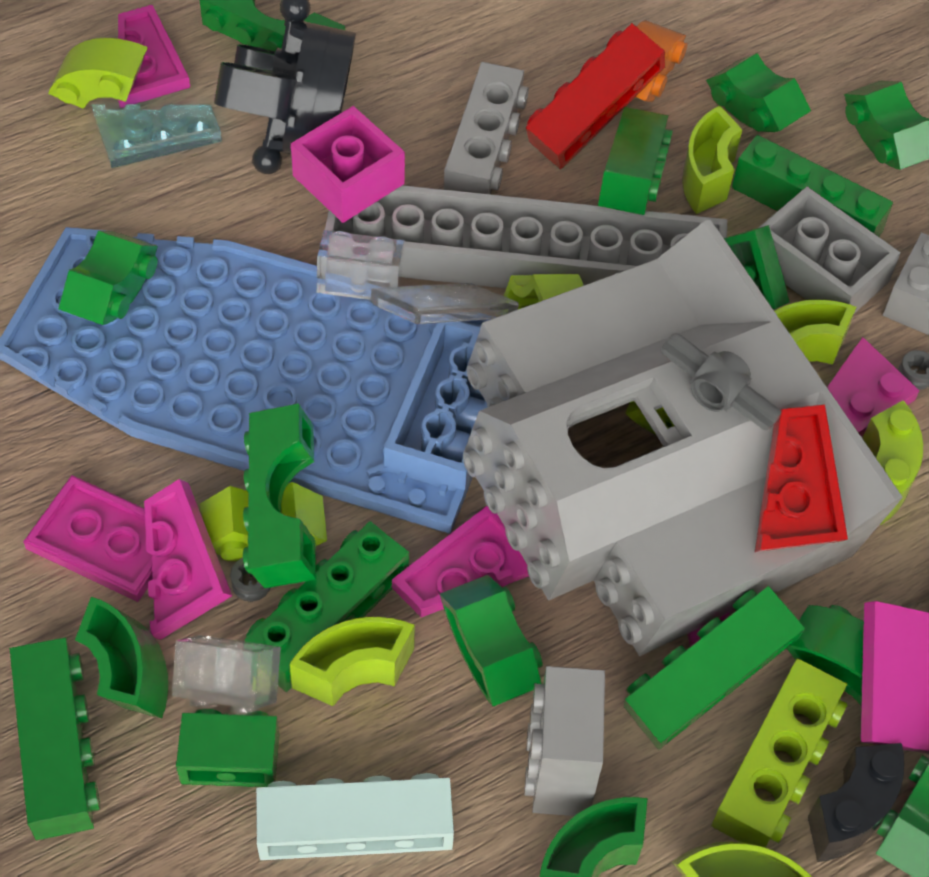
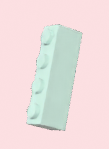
[256,773,454,860]

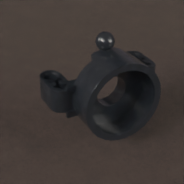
[214,0,356,174]

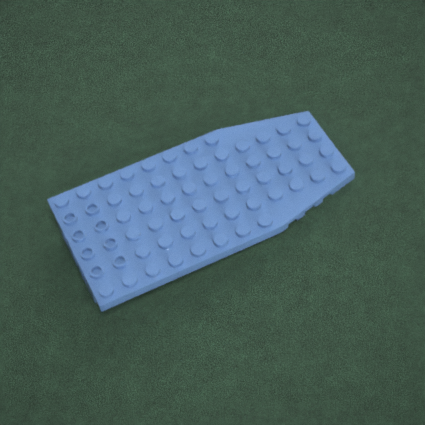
[0,227,497,534]

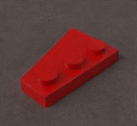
[755,404,848,552]

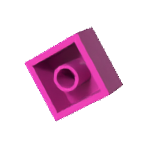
[291,106,405,223]

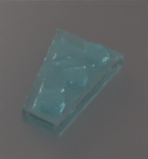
[91,104,222,168]

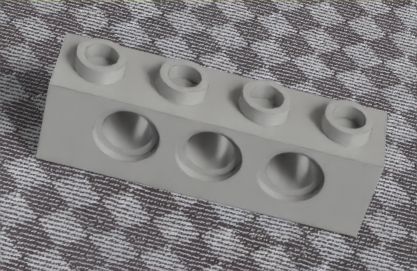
[444,62,529,195]

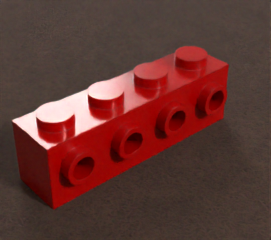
[526,23,665,170]

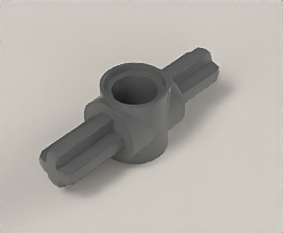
[661,333,781,430]

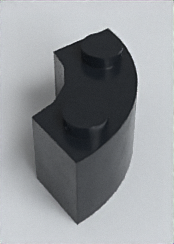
[808,743,904,862]

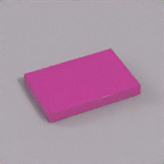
[23,475,153,602]
[861,601,929,754]

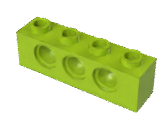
[711,658,848,848]

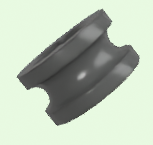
[898,350,929,390]
[230,558,270,602]

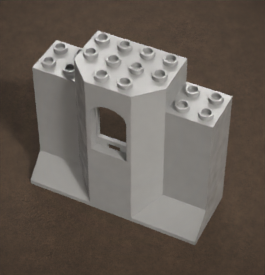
[463,219,903,656]

